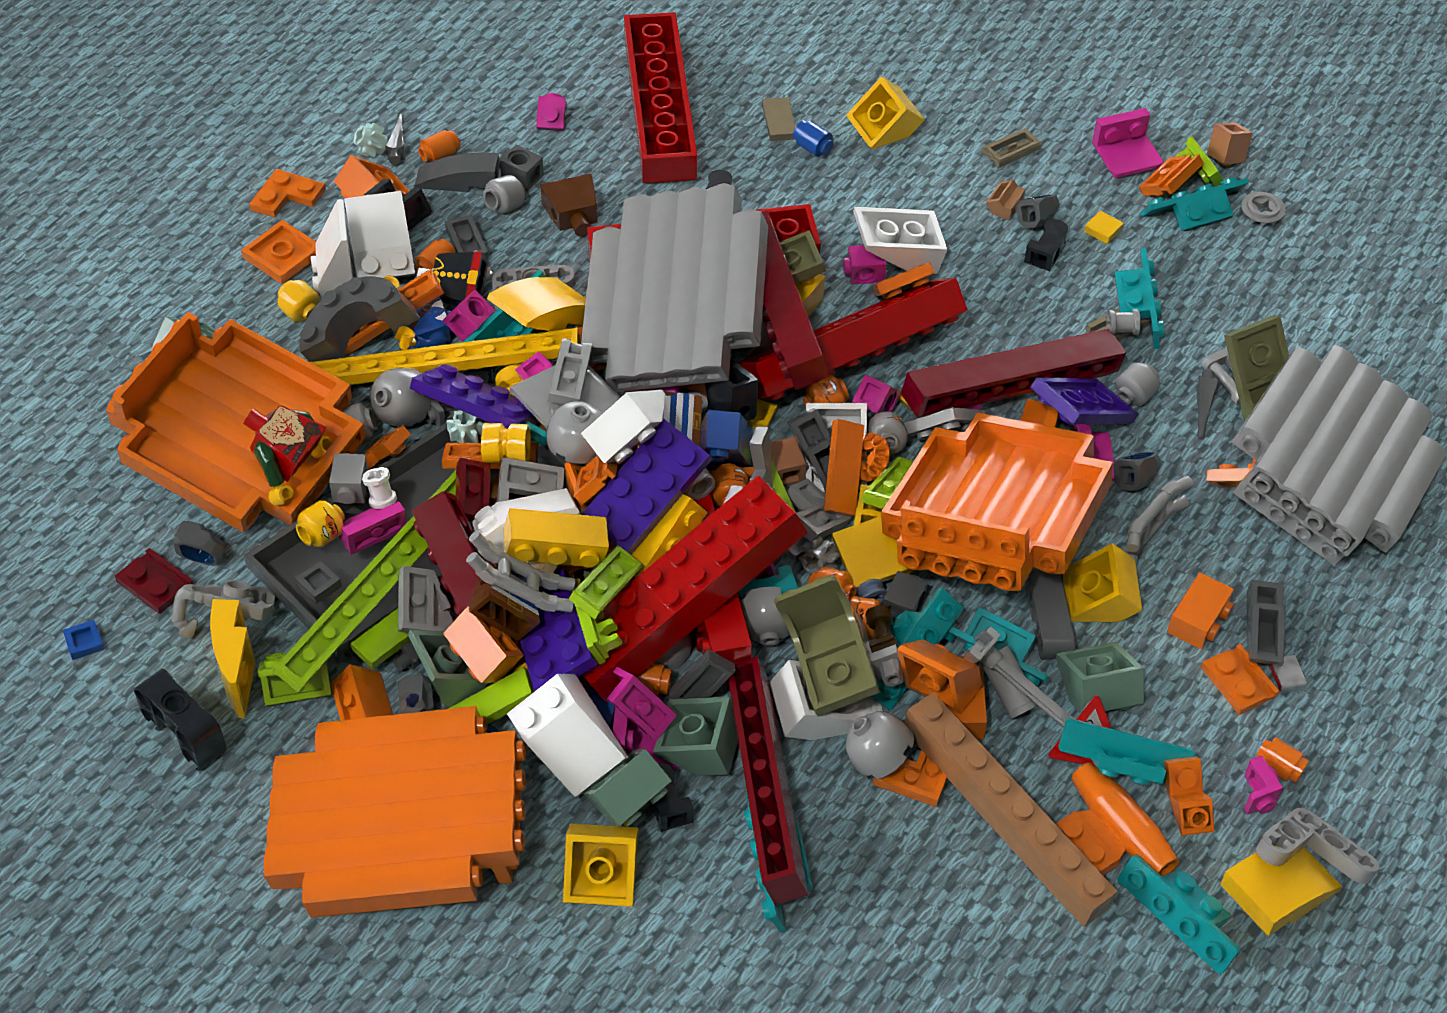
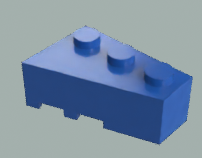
[700,410,754,470]

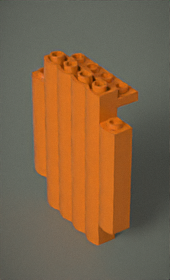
[106,312,365,533]
[881,412,1113,591]
[264,706,527,918]

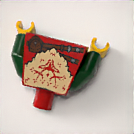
[243,406,331,506]

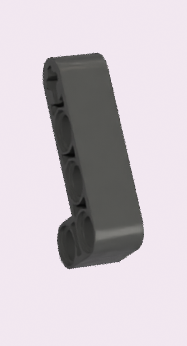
[1024,567,1075,659]

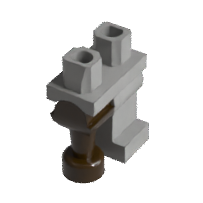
[854,605,904,687]

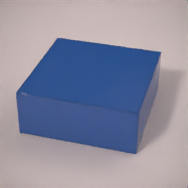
[63,620,104,660]

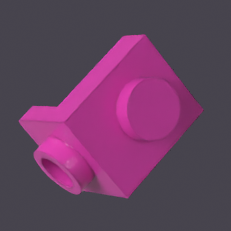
[536,93,567,131]
[1244,756,1283,815]

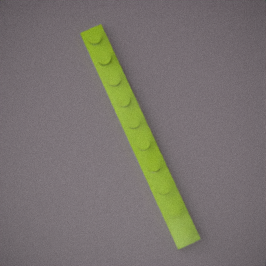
[273,470,456,692]

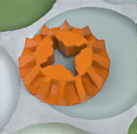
[859,432,889,482]

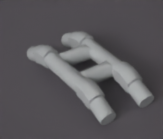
[1125,476,1193,565]
[466,531,575,613]

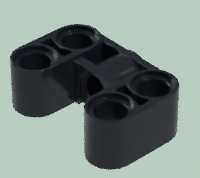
[134,668,227,771]

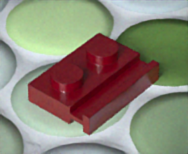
[115,548,194,614]

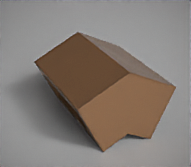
[986,179,1025,220]

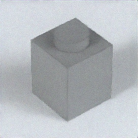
[329,453,368,504]

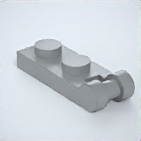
[548,338,593,405]

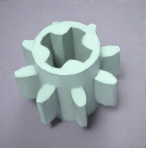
[354,123,388,157]
[446,410,484,443]

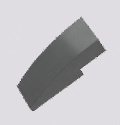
[414,152,500,192]
[787,408,860,493]
[1247,580,1285,666]

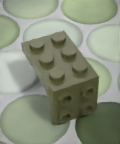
[780,230,826,284]
[1224,315,1289,422]
[774,575,880,716]

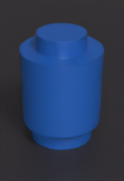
[793,120,834,157]

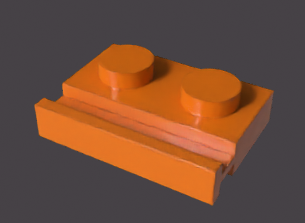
[1139,154,1204,197]
[573,455,618,505]
[1201,644,1279,715]

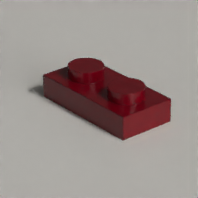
[455,457,490,521]

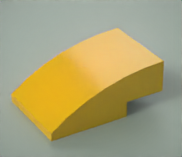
[487,277,586,331]
[210,599,256,718]
[1220,845,1343,937]

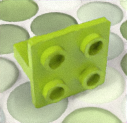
[258,652,332,706]

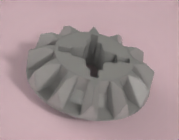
[1240,192,1286,227]

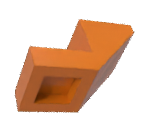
[1164,756,1215,836]

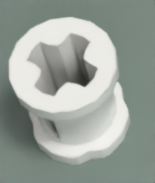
[362,467,397,509]

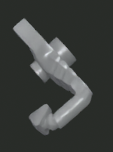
[171,580,275,638]

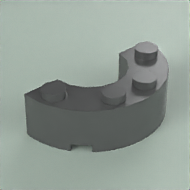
[300,276,420,362]

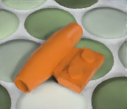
[1056,763,1179,876]

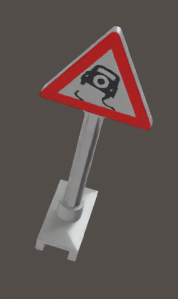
[959,626,1112,766]

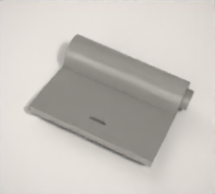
[510,365,621,429]

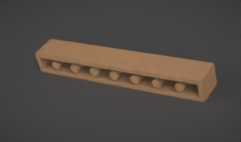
[904,692,1118,927]

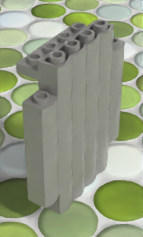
[581,183,768,392]
[1231,345,1447,565]

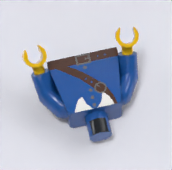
[384,275,454,350]

